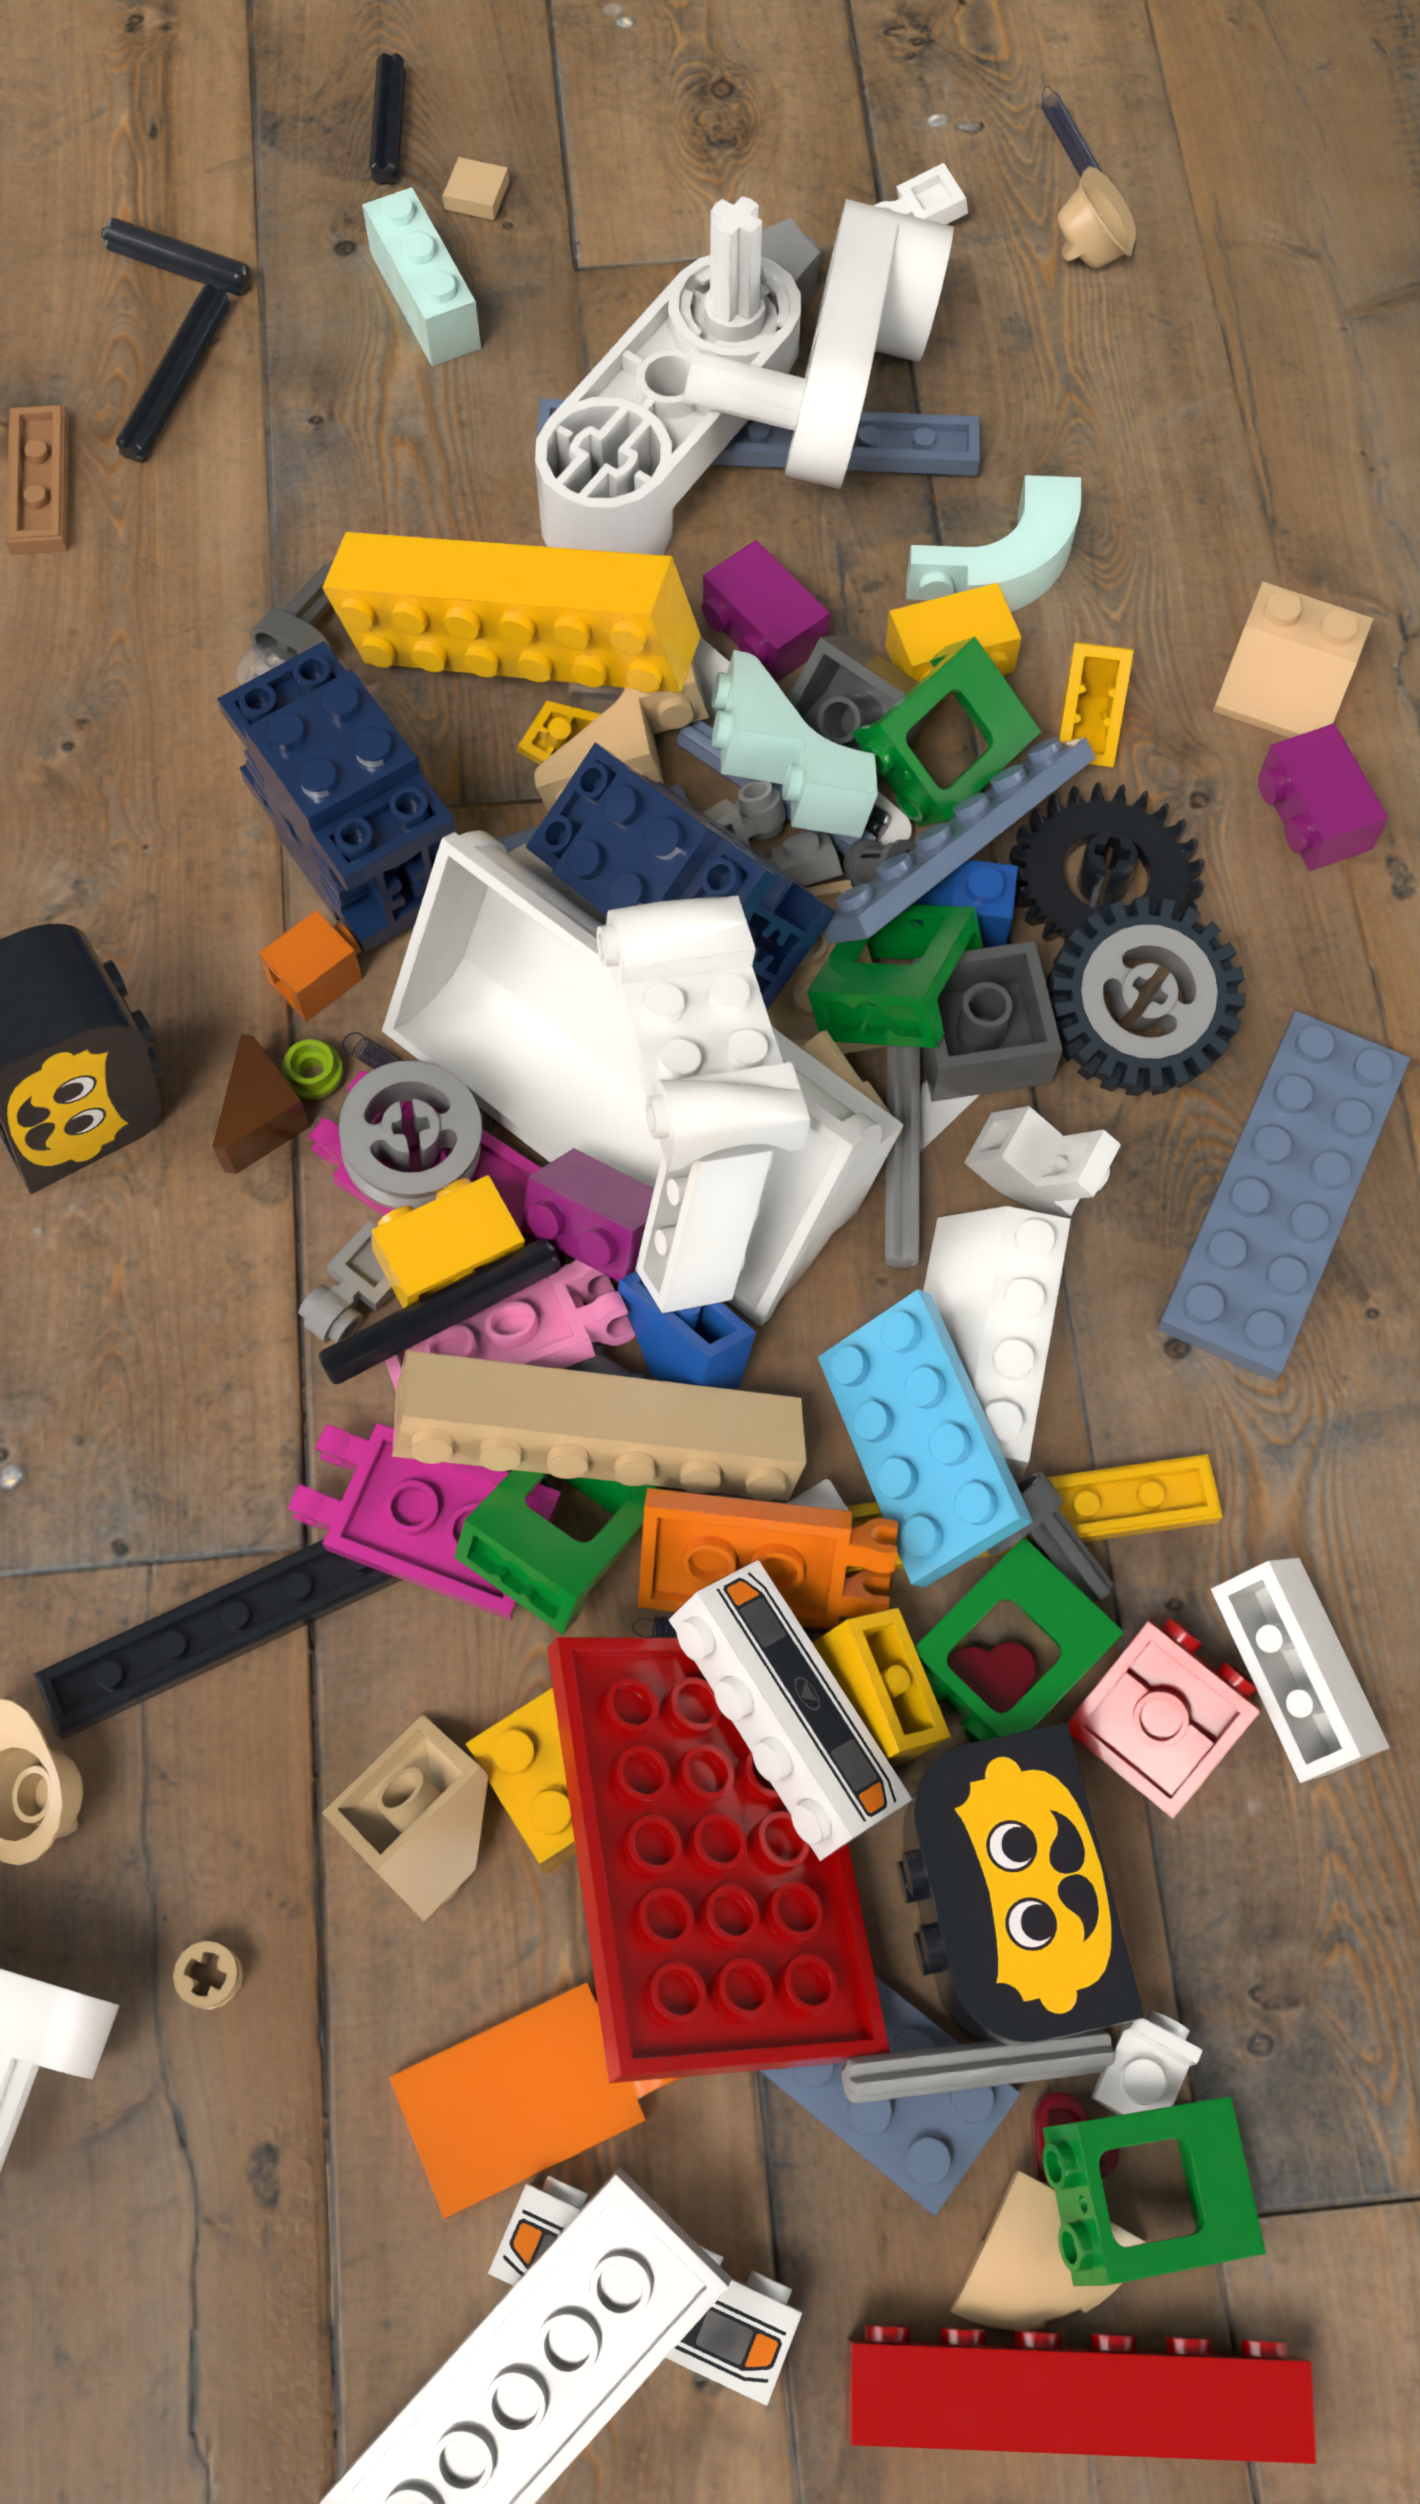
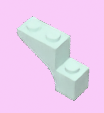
[712,650,878,838]

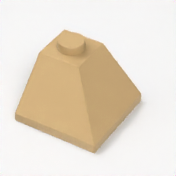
[322,1714,488,1922]

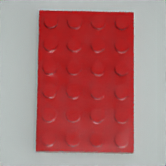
[547,1637,890,2083]

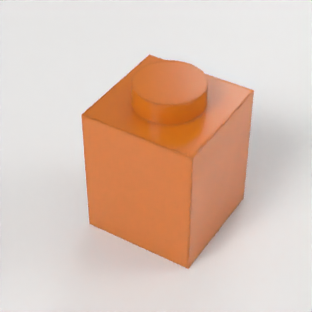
[258,910,363,1022]

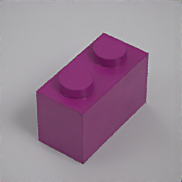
[701,540,830,683]
[1258,723,1389,871]
[521,1148,654,1282]

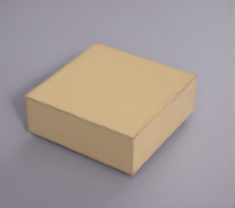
[442,157,510,220]

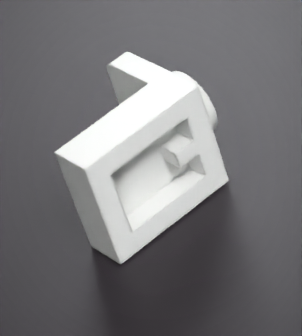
[1090,2011,1203,2115]

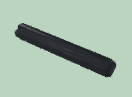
[116,284,230,462]
[319,1238,560,1384]

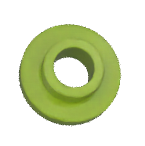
[280,1039,343,1100]

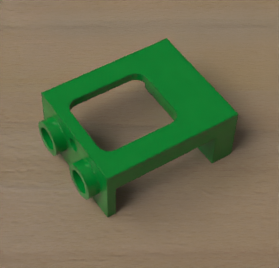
[851,636,1041,827]
[807,905,984,1048]
[454,1470,658,1635]
[915,1538,1125,1743]
[1043,2096,1266,2286]

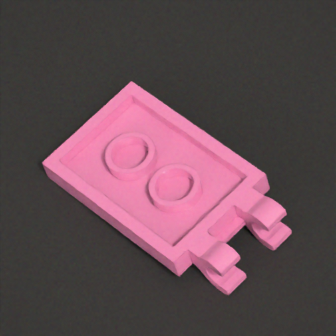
[385,1259,635,1391]

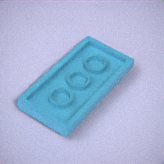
[817,1289,1033,1588]

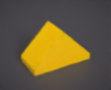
[1058,641,1134,768]

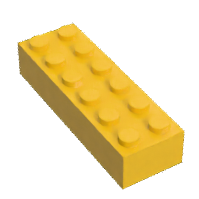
[322,532,701,693]

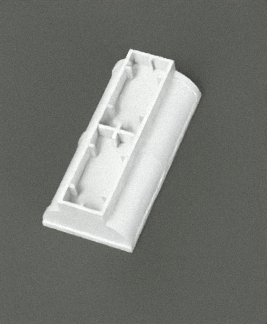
[382,830,904,1326]

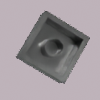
[913,941,1063,1102]

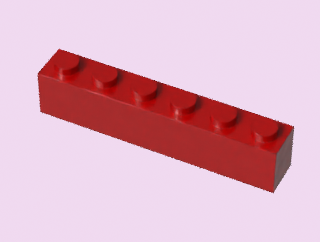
[846,2324,1317,2464]

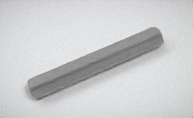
[885,1045,920,1268]
[841,2030,1115,2103]

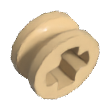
[173,1941,244,2010]

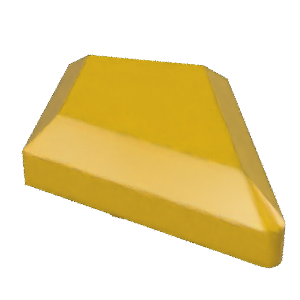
[517,701,601,765]

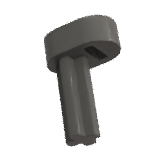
[250,561,333,666]
[987,1471,1114,1603]

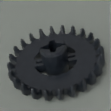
[1009,782,1205,945]

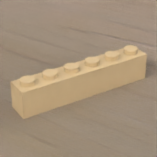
[392,1350,807,1501]

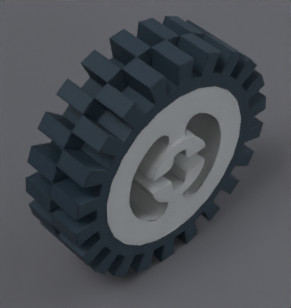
[1046,897,1246,1096]

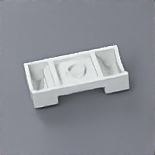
[597,896,811,1171]

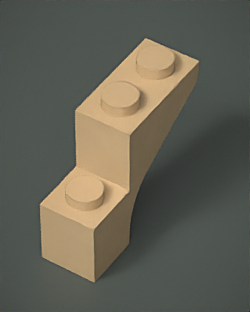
[534,657,709,812]

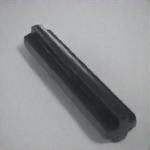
[369,53,406,184]
[101,218,251,296]

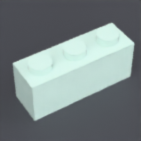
[362,187,481,367]

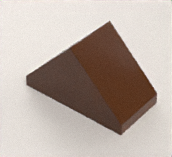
[213,1034,310,1174]

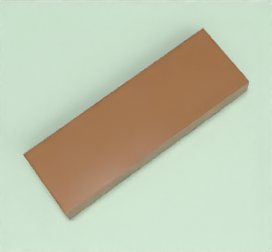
[6,404,69,555]

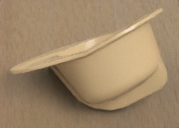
[1057,166,1136,269]
[0,1698,84,1865]

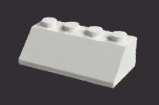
[923,1206,1071,1482]

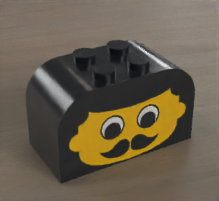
[0,924,164,1194]
[897,1723,1145,2046]

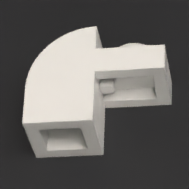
[964,1106,1121,1217]

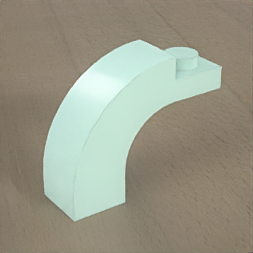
[906,475,1081,612]

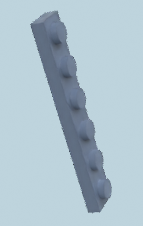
[823,736,1095,944]

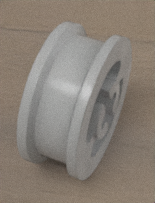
[339,1060,482,1210]

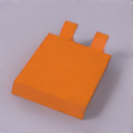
[637,1488,898,1630]
[389,1982,683,2219]

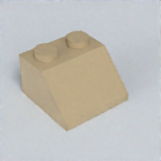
[1213,581,1374,738]

